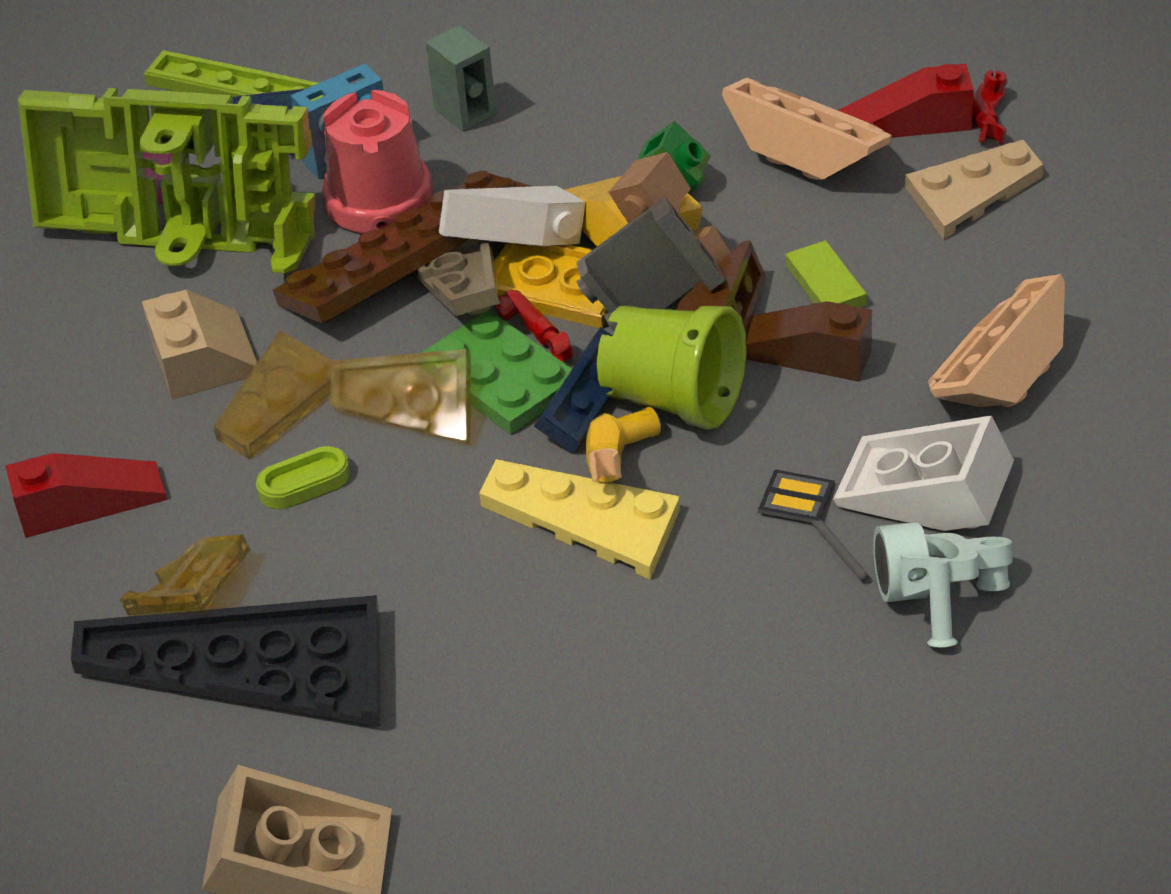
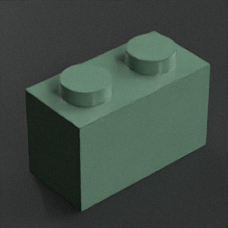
[426,25,497,132]

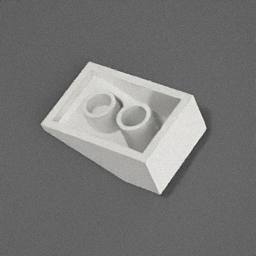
[833,416,1014,531]

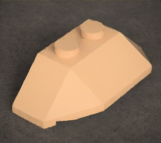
[722,77,892,180]
[928,274,1065,407]

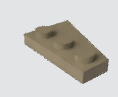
[411,239,500,316]

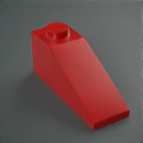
[839,63,974,138]
[5,453,167,538]

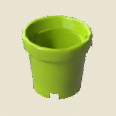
[597,305,747,430]

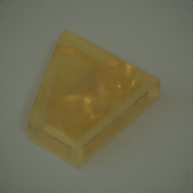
[120,534,251,616]

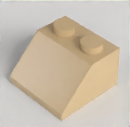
[142,289,261,399]

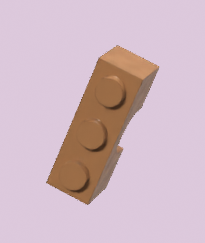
[608,152,731,300]

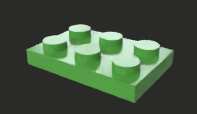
[419,310,572,435]

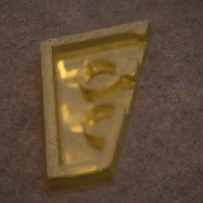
[213,330,347,460]
[330,349,471,445]

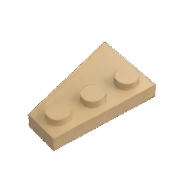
[905,140,1044,240]

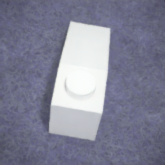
[439,186,586,246]

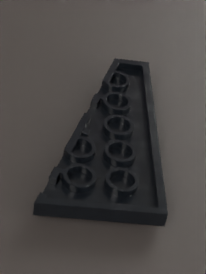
[70,595,380,726]

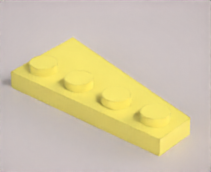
[479,459,680,580]

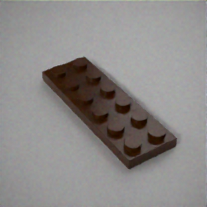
[273,171,532,323]

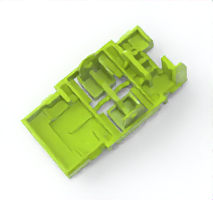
[18,88,316,273]

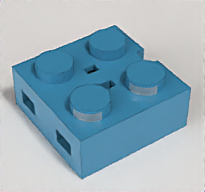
[291,63,384,179]

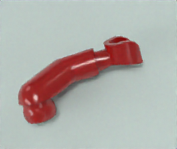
[973,70,1008,145]
[494,289,574,362]

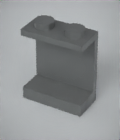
[577,196,725,331]

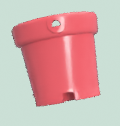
[322,90,434,234]

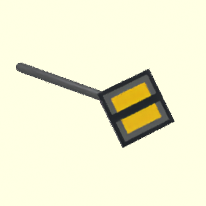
[758,469,867,580]

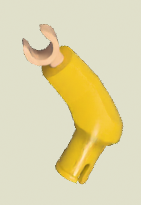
[586,407,661,482]

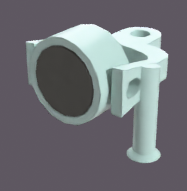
[873,522,1013,647]

